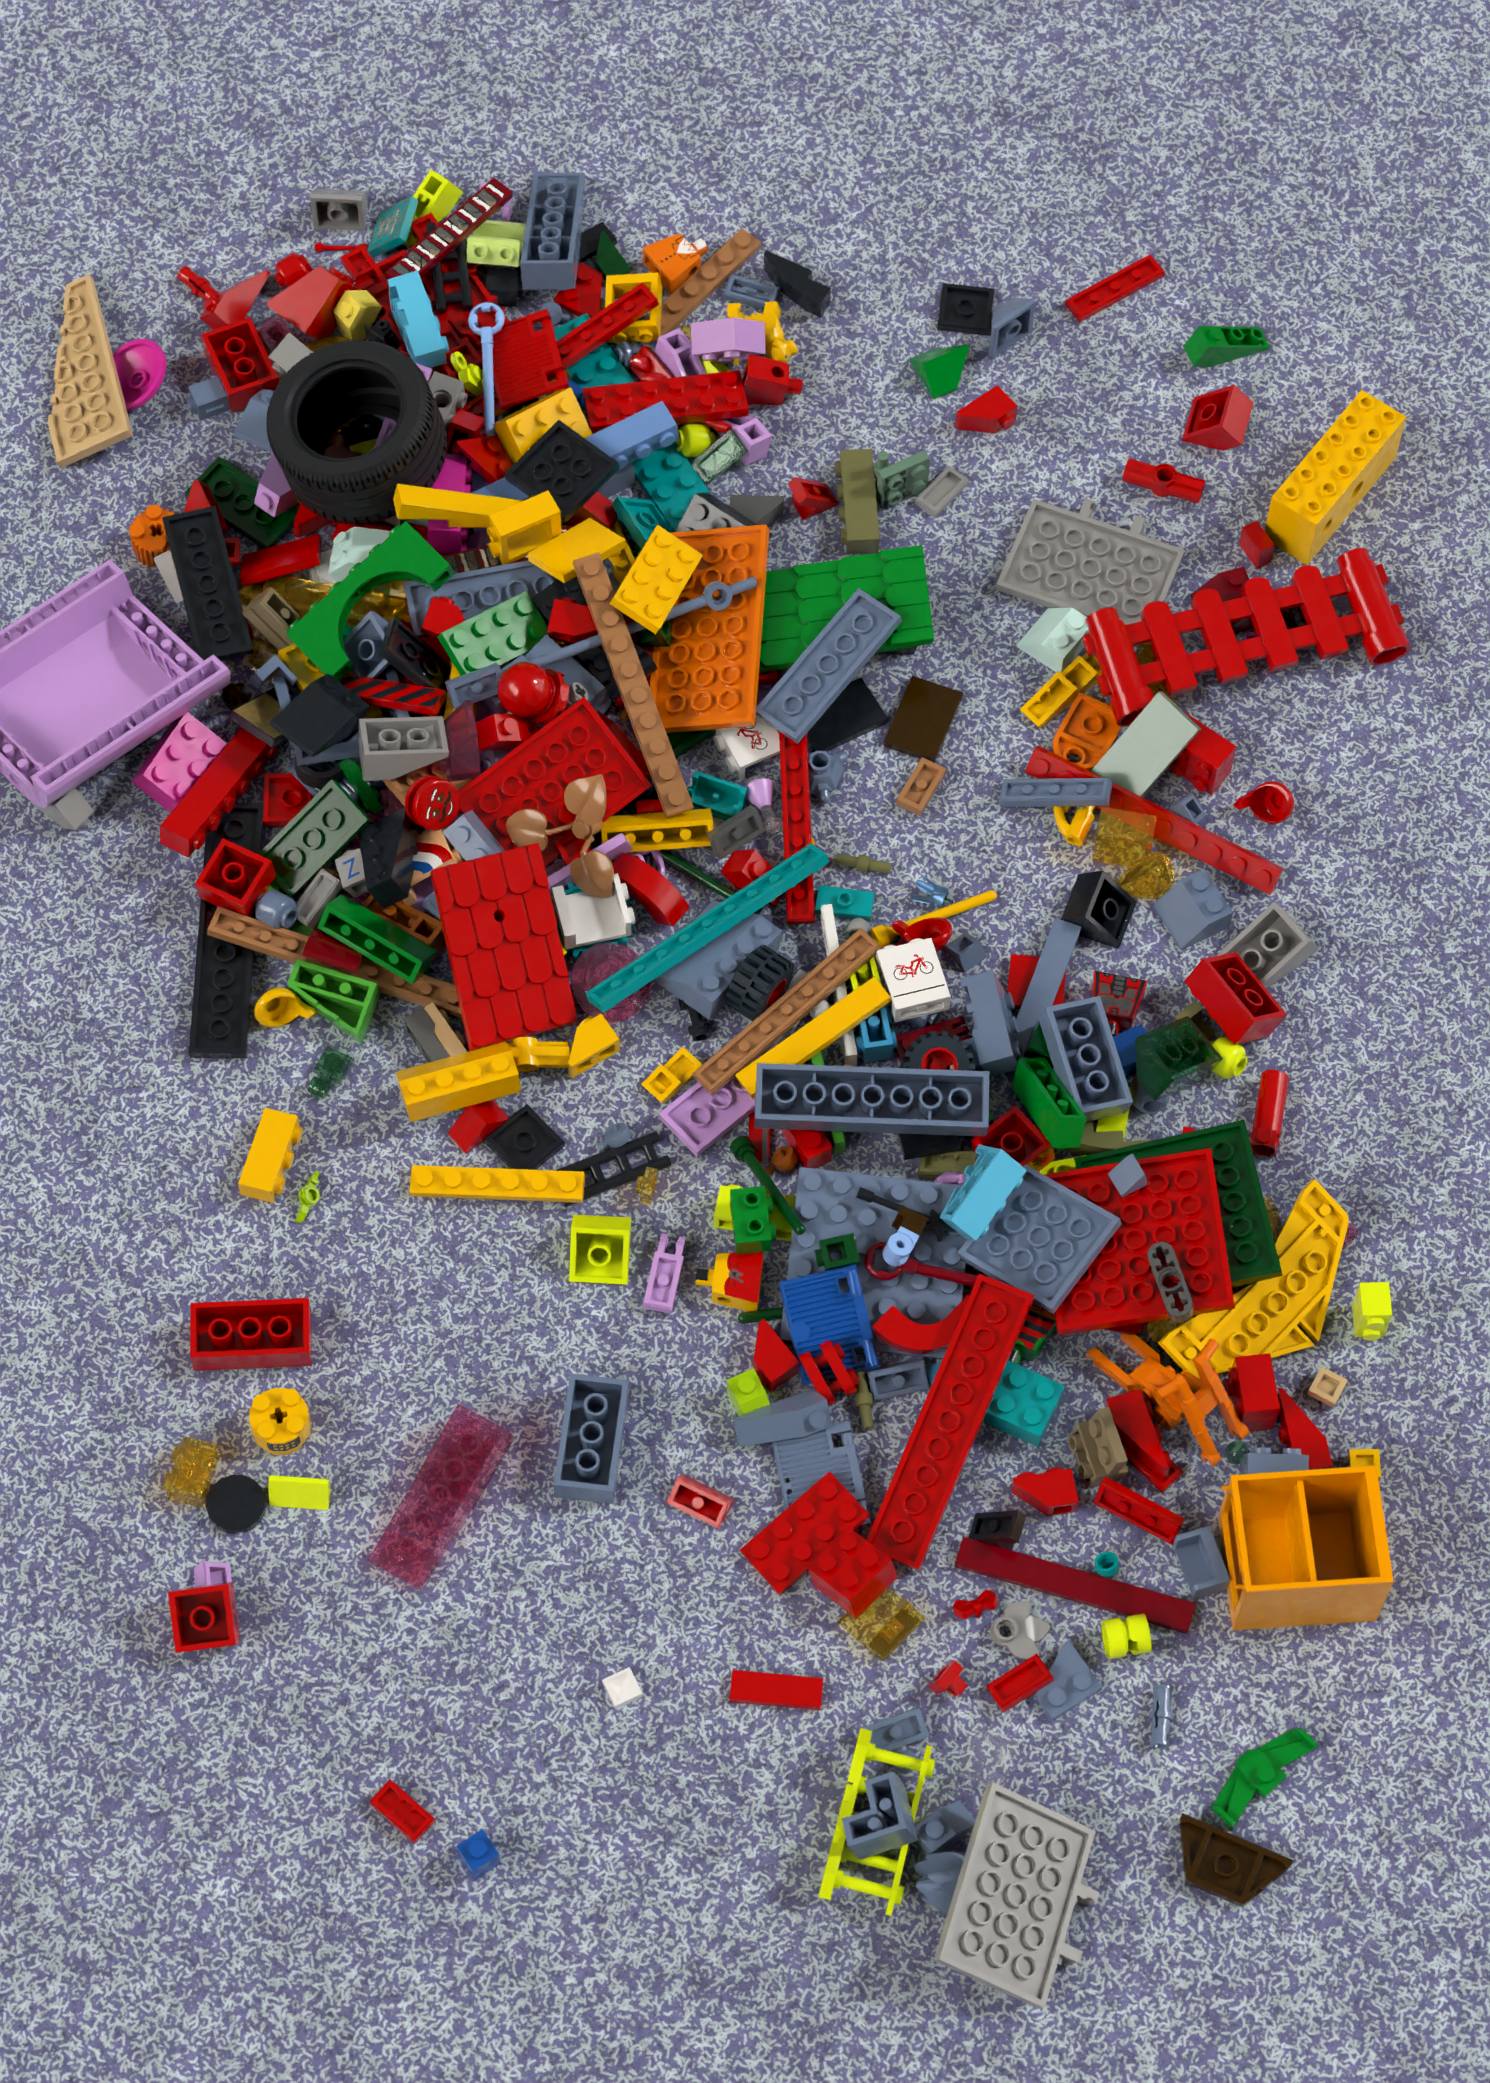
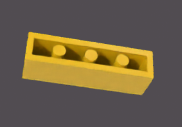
[600,809,713,852]

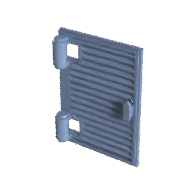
[772,1421,871,1525]

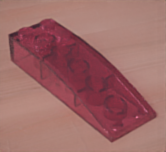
[368,1403,515,1590]

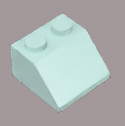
[328,526,391,582]
[1016,608,1089,673]

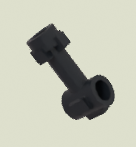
[678,998,711,1042]

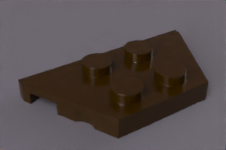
[1179,1813,1293,1908]

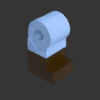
[882,1205,928,1267]

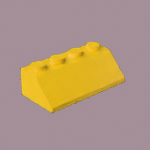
[395,1042,521,1122]

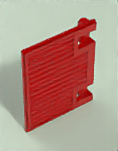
[493,309,569,410]

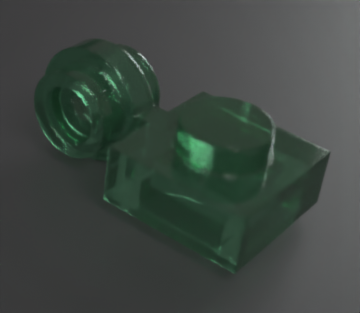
[308,1046,353,1099]

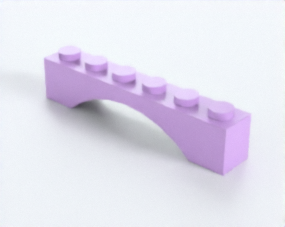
[655,328,772,466]

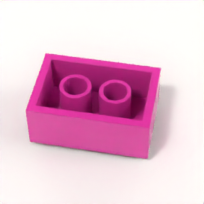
[131,712,227,813]

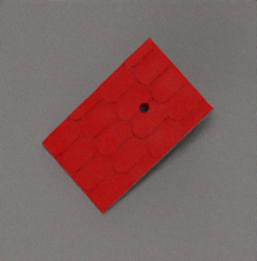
[430,843,577,1051]

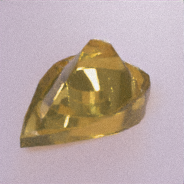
[1116,852,1175,899]

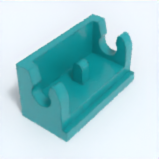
[688,771,747,821]

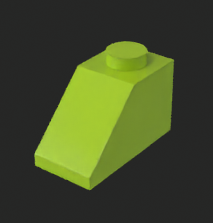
[727,1368,770,1416]

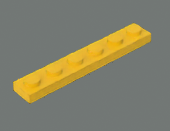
[409,1165,585,1203]

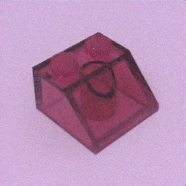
[439,700,480,782]

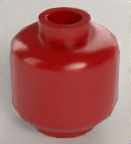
[273,252,313,289]

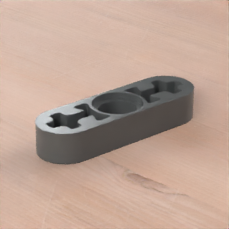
[1147,1242,1194,1322]

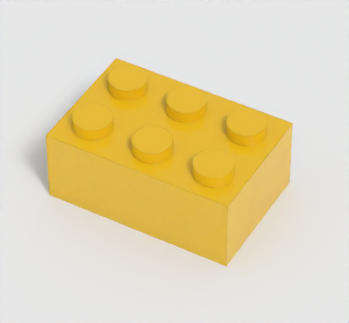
[493,387,593,465]

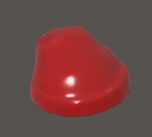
[1233,781,1294,824]
[891,918,953,953]

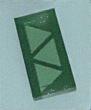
[690,430,748,485]

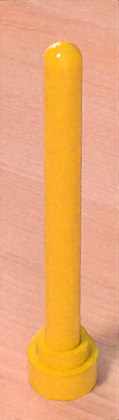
[870,890,997,948]

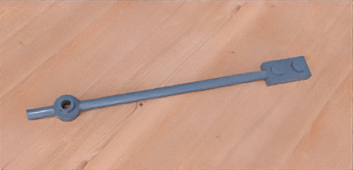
[445,576,757,710]

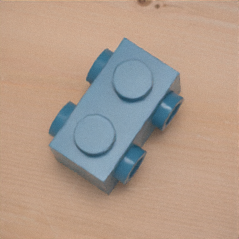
[854,1006,897,1063]

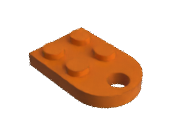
[1052,692,1123,771]

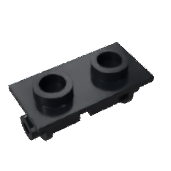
[364,320,398,349]

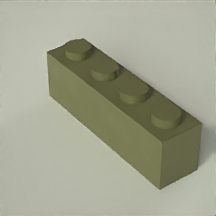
[835,449,880,554]

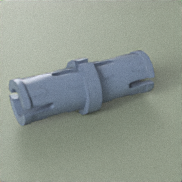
[1149,1684,1174,1749]

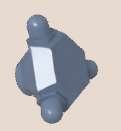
[808,751,848,804]

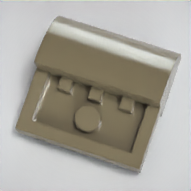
[1068,1407,1129,1489]

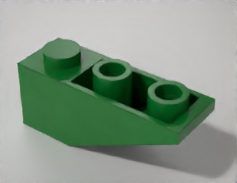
[1183,326,1270,367]

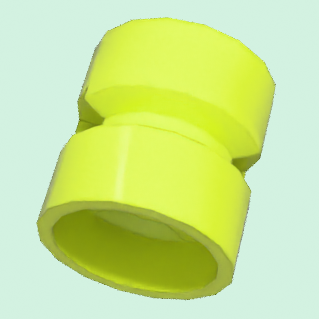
[1101,1614,1152,1659]

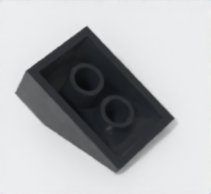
[269,673,370,757]

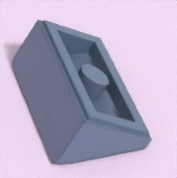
[865,1358,930,1401]

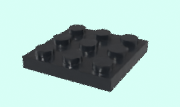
[504,420,620,523]

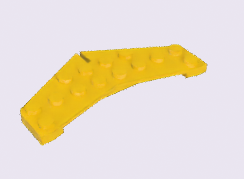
[1158,1179,1349,1379]

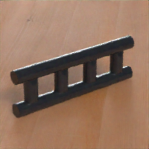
[426,222,473,314]
[554,1131,671,1207]

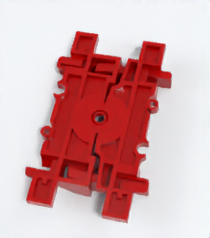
[341,213,509,408]

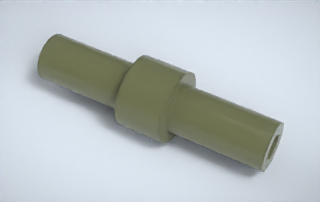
[835,853,892,874]
[854,1371,874,1431]

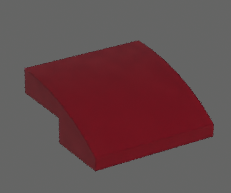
[302,924,364,972]

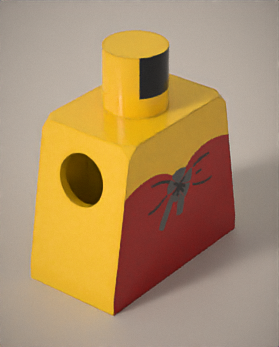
[695,1252,763,1312]

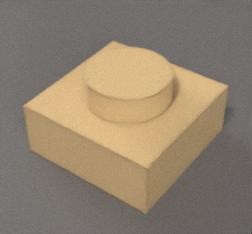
[1307,1366,1348,1408]

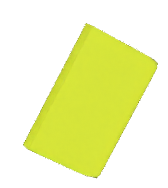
[268,1475,331,1510]

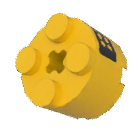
[249,1388,311,1455]

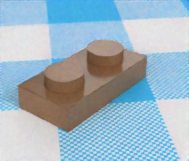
[896,757,946,816]

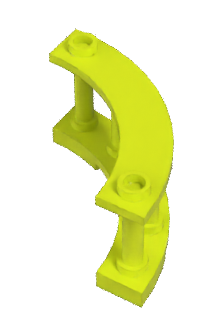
[818,1728,936,1916]

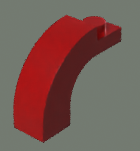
[611,852,690,927]
[872,1295,969,1355]

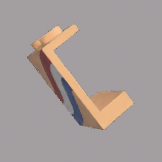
[402,828,465,906]

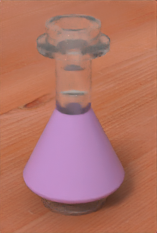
[745,775,783,835]

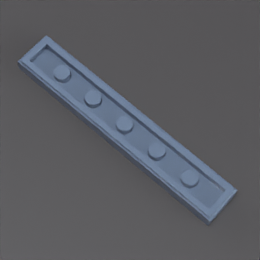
[1010,918,1082,1074]

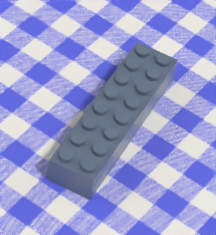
[754,1063,989,1137]

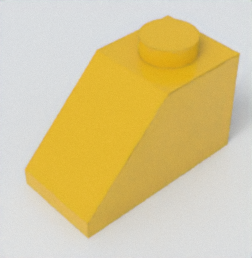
[568,1014,620,1078]

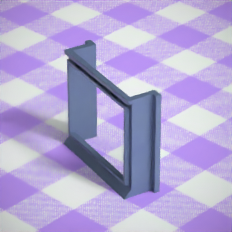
[273,664,409,766]

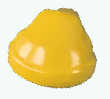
[254,987,317,1028]

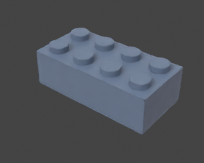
[1039,996,1133,1122]
[553,1373,630,1504]

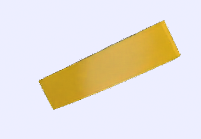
[1020,653,1102,729]

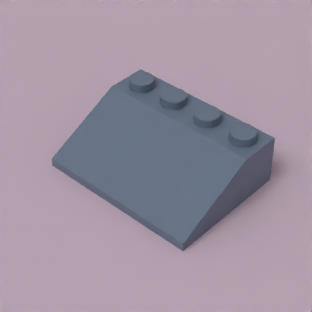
[654,900,782,1020]

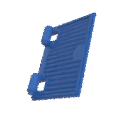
[778,1264,880,1386]

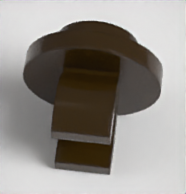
[222,683,253,710]

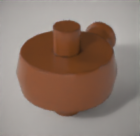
[764,1146,799,1175]

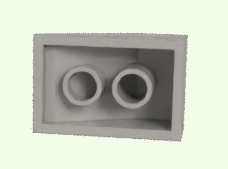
[358,716,449,781]
[1216,901,1319,988]

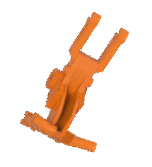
[1085,1332,1250,1467]

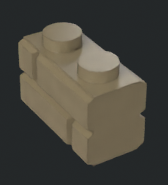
[243,587,302,650]

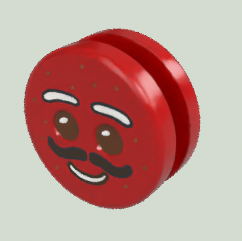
[405,775,460,831]

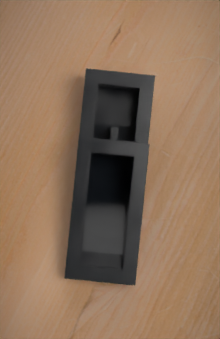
[764,250,831,318]

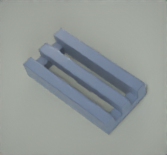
[723,274,781,310]

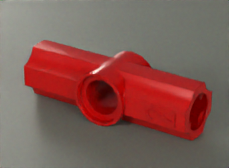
[1122,458,1206,503]

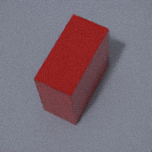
[1239,520,1275,569]

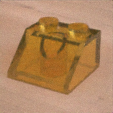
[1092,806,1157,870]

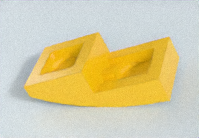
[641,1046,703,1104]

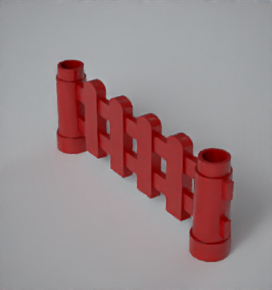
[1082,548,1411,727]

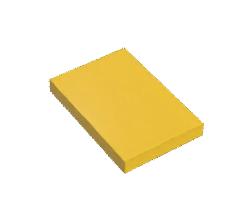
[528,518,626,583]

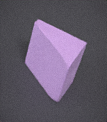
[194,1561,232,1587]

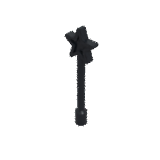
[856,1187,956,1242]

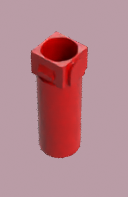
[1250,1070,1289,1157]

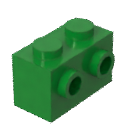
[730,1186,776,1255]

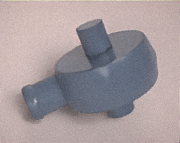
[538,301,570,326]
[597,1123,631,1152]

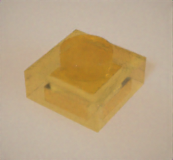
[636,1167,658,1206]

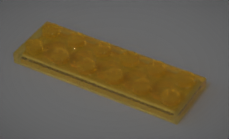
[238,575,408,627]

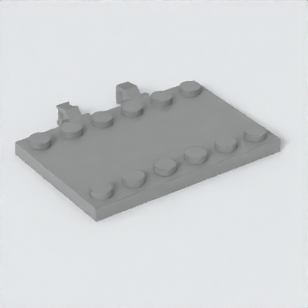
[996,498,1185,625]
[933,1782,1100,2009]

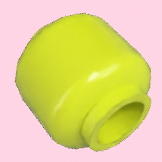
[675,423,715,458]
[1203,1037,1248,1079]

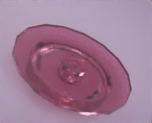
[570,942,651,1023]

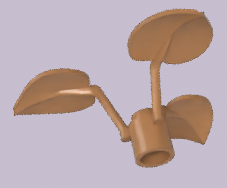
[506,774,614,898]

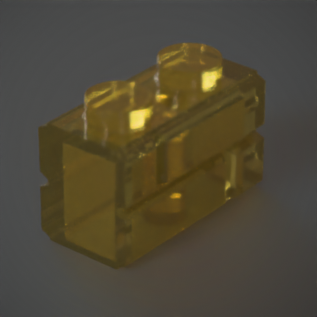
[163,1436,220,1508]

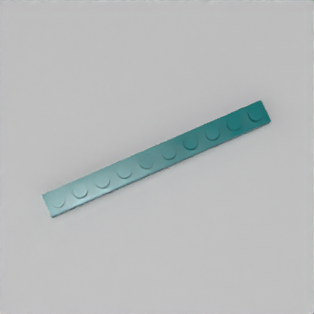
[586,843,829,1013]

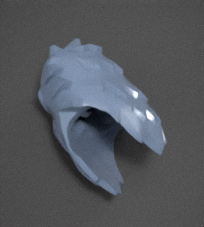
[914,1851,966,1913]

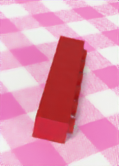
[160,727,279,858]

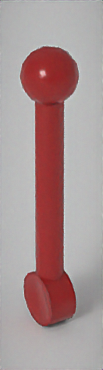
[314,242,368,253]

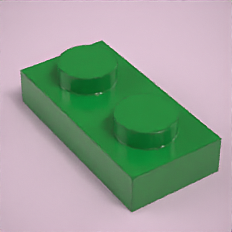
[339,758,382,814]

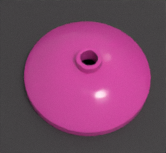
[113,339,166,412]

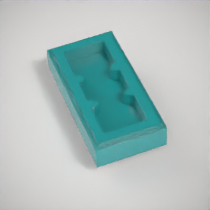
[815,885,874,921]

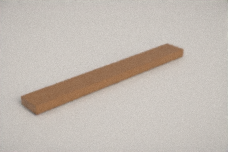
[693,928,881,1096]

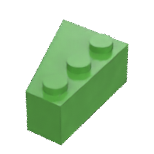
[287,959,381,1045]

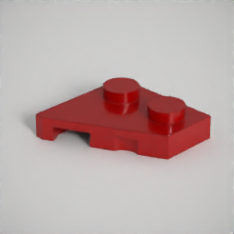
[553,262,603,318]
[452,435,513,484]

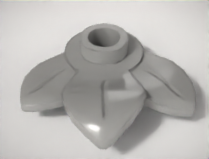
[990,1601,1050,1660]

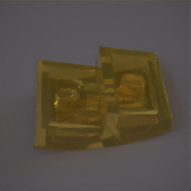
[837,1587,925,1661]

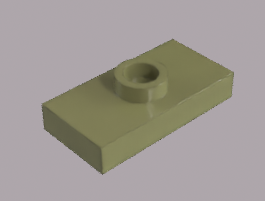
[918,1151,979,1180]

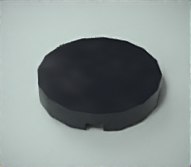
[206,1475,266,1534]

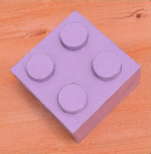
[691,317,766,363]

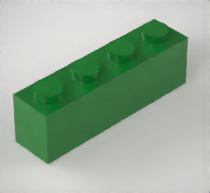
[317,894,437,984]
[1012,1058,1087,1150]

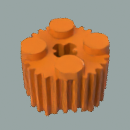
[129,505,174,568]

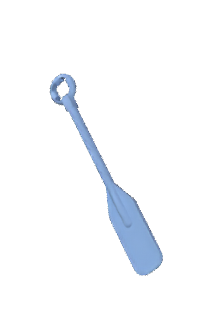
[468,302,505,533]

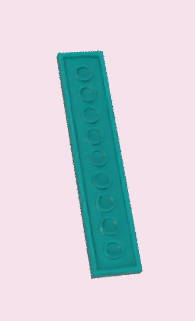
[554,313,712,532]

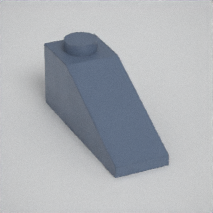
[733,1388,833,1447]

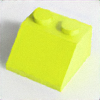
[569,1214,631,1285]

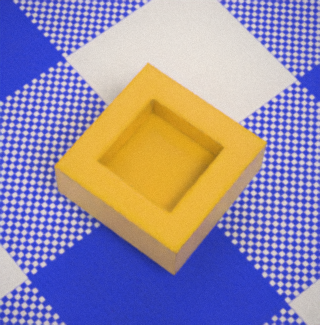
[1348,1449,1381,1481]

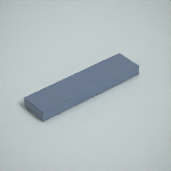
[999,778,1112,807]

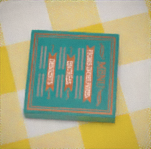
[367,196,418,258]

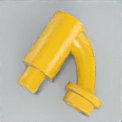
[1050,806,1095,847]

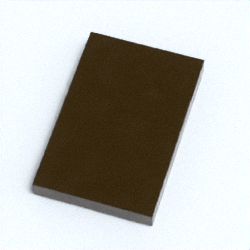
[883,676,963,763]

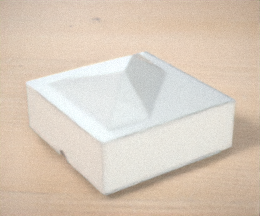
[602,1667,643,1709]

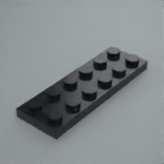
[162,506,254,661]

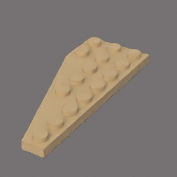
[48,274,133,468]

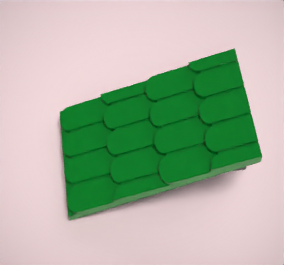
[759,545,934,673]

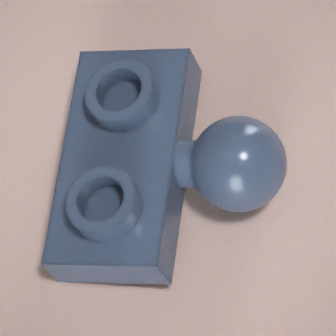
[861,1707,930,1774]

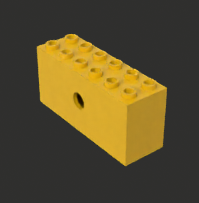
[1264,390,1406,565]

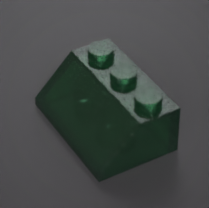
[1135,1016,1223,1101]

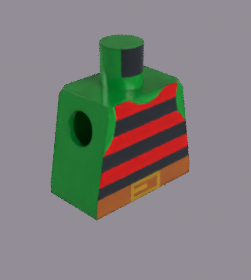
[1009,1303,1057,1364]

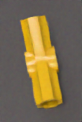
[507,1037,570,1072]

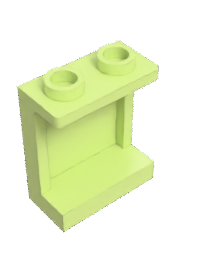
[467,220,526,267]

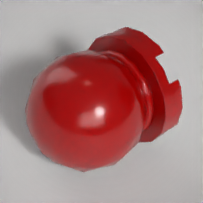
[497,662,569,725]

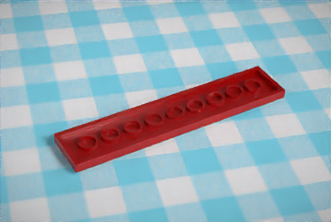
[866,1274,1035,1571]

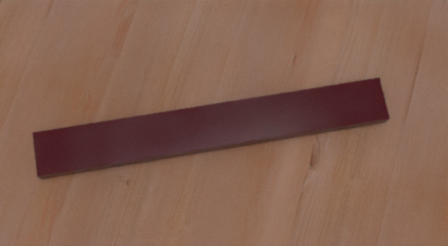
[954,1537,1196,1634]

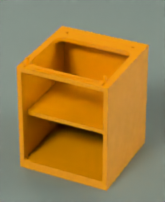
[1218,1465,1394,1631]

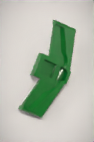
[1210,1727,1318,1830]

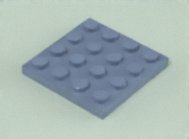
[957,1164,1121,1314]

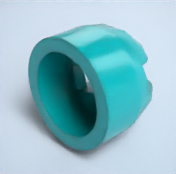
[1094,1552,1120,1578]

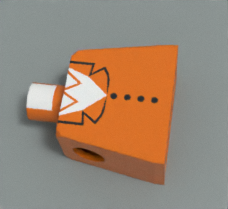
[642,234,708,295]

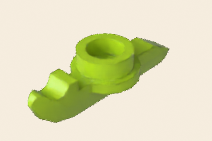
[295,1170,320,1223]

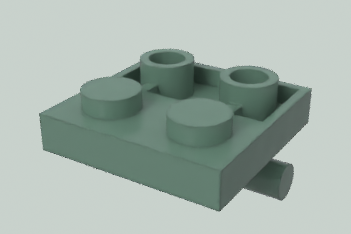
[874,450,930,508]

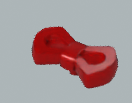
[953,1590,998,1619]

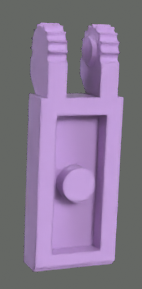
[643,1233,686,1314]

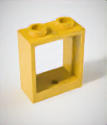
[605,272,662,344]
[487,491,562,565]

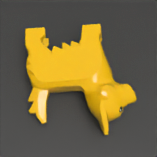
[727,301,798,366]

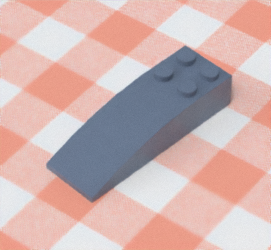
[520,173,585,291]

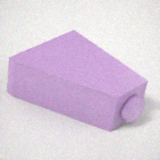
[254,453,301,518]

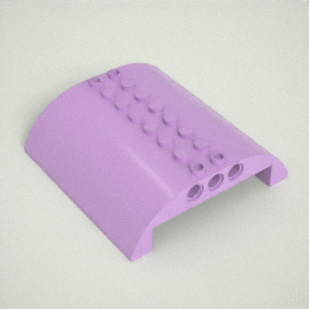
[0,559,231,808]

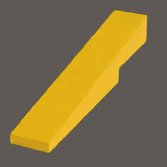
[393,484,523,528]

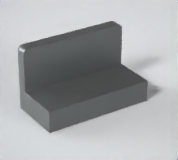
[704,805,765,859]

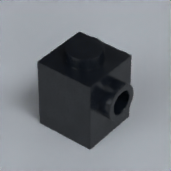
[486,268,523,307]

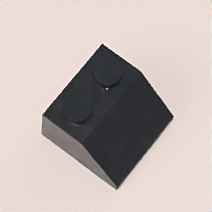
[1061,870,1137,948]

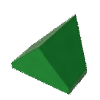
[910,344,970,400]

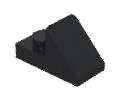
[968,1510,1027,1550]

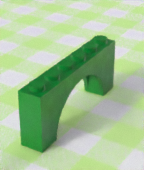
[286,521,455,682]

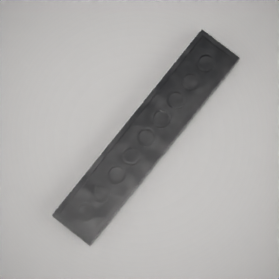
[189,803,264,1059]

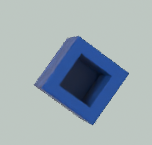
[456,1829,501,1881]

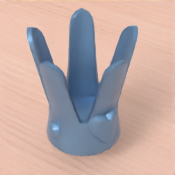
[910,873,953,908]

